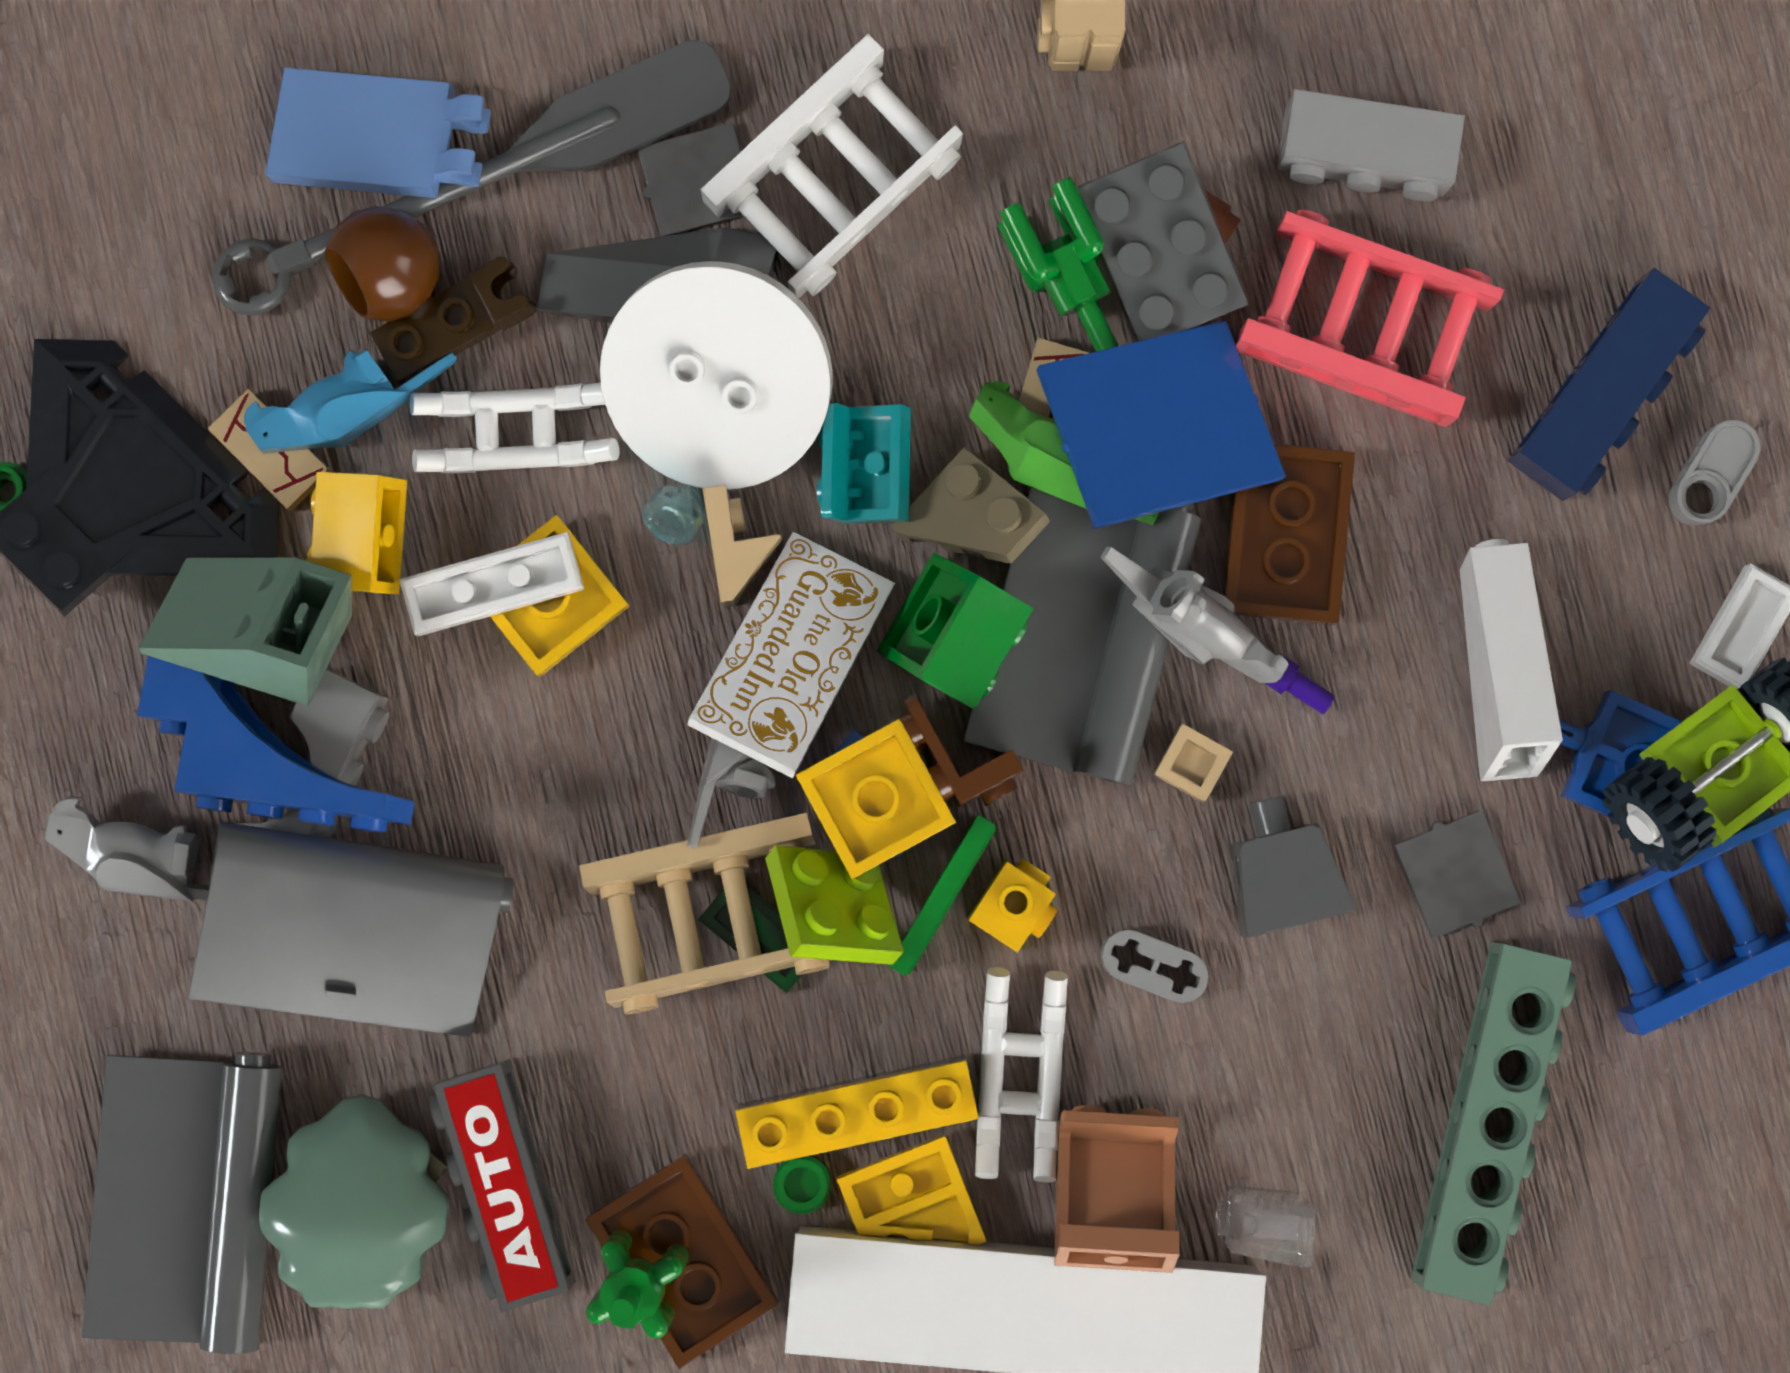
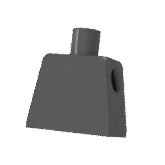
[1232,796,1356,938]

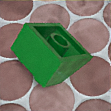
[876,552,1034,710]

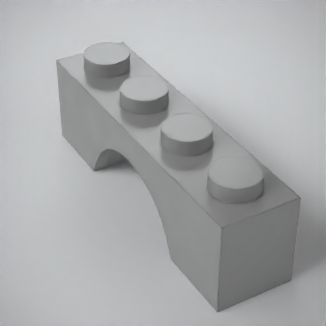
[237,669,389,838]

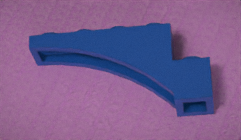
[137,656,415,833]

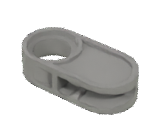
[1669,420,1761,527]

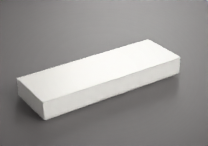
[399,532,585,636]

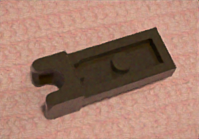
[370,257,537,385]

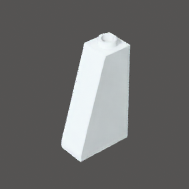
[1460,539,1563,782]

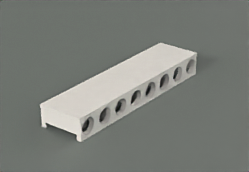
[785,1226,1266,1373]

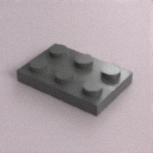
[1077,141,1249,341]

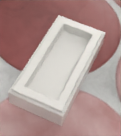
[1689,564,1790,689]

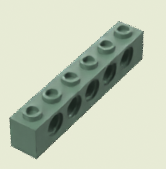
[1411,942,1576,1307]

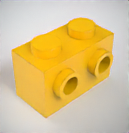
[307,472,407,595]

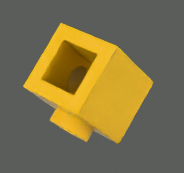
[967,858,1058,953]

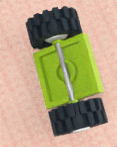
[1603,658,1790,872]

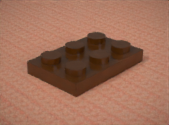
[1223,444,1355,625]
[585,1153,779,1369]

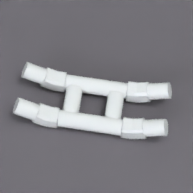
[409,382,620,473]
[975,967,1068,1183]

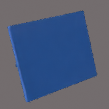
[1036,320,1286,529]

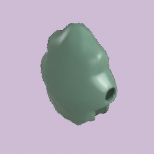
[259,1094,448,1309]

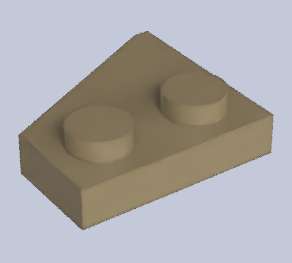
[890,447,1050,564]

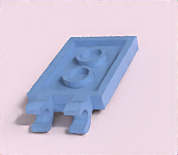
[265,68,491,198]

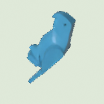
[244,349,457,454]

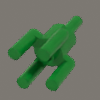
[997,177,1119,352]
[586,1230,689,1339]

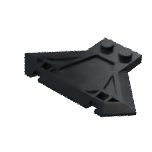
[0,339,279,617]

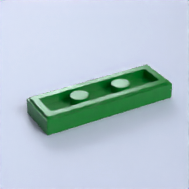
[888,815,997,976]

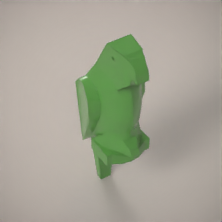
[969,381,1159,526]

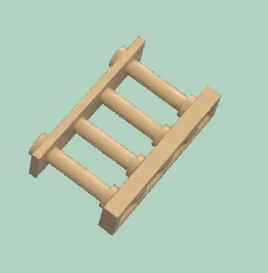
[579,813,830,1014]

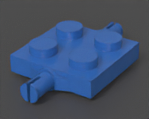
[1559,690,1683,817]

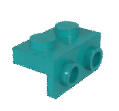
[817,403,911,524]

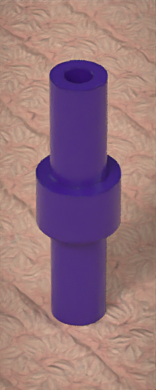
[1264,653,1335,715]

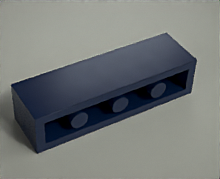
[1507,268,1711,501]

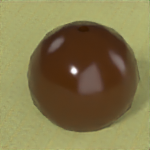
[325,206,439,322]

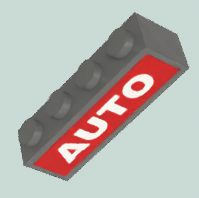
[429,1059,576,1312]

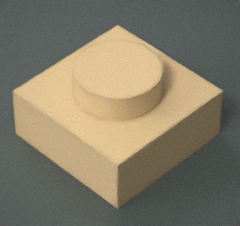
[1152,724,1233,803]

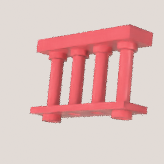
[1235,210,1504,427]

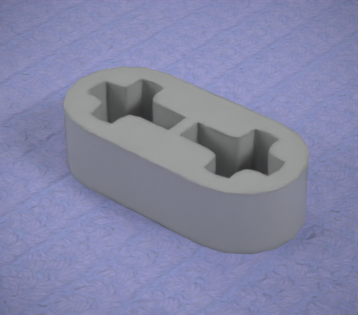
[1100,929,1209,1003]

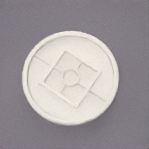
[600,261,833,490]

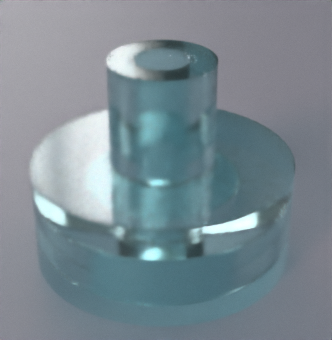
[642,485,704,545]

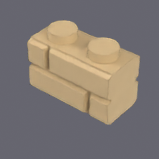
[1037,0,1125,71]

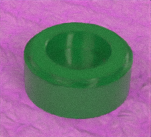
[773,1155,831,1214]

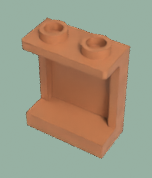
[1054,1105,1180,1273]

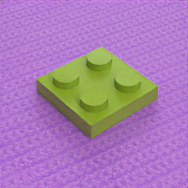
[765,845,904,965]

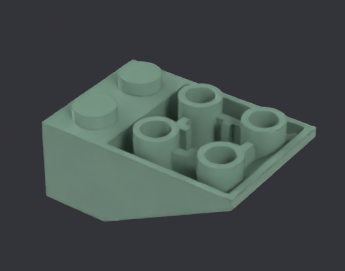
[139,557,352,706]

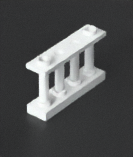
[701,34,963,298]

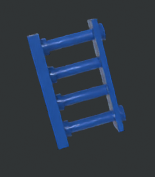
[1566,808,1790,1036]

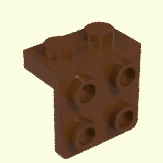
[899,695,1024,808]

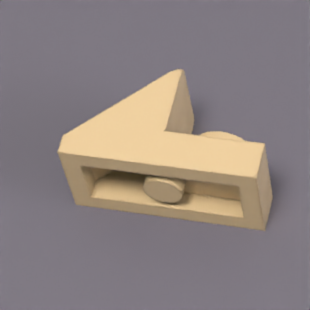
[702,485,783,607]

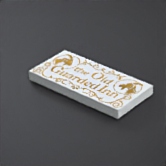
[688,532,895,778]

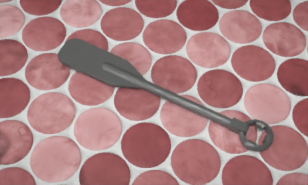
[212,40,731,316]

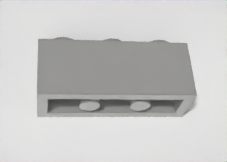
[1276,89,1465,202]

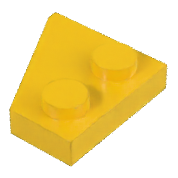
[837,1134,987,1245]

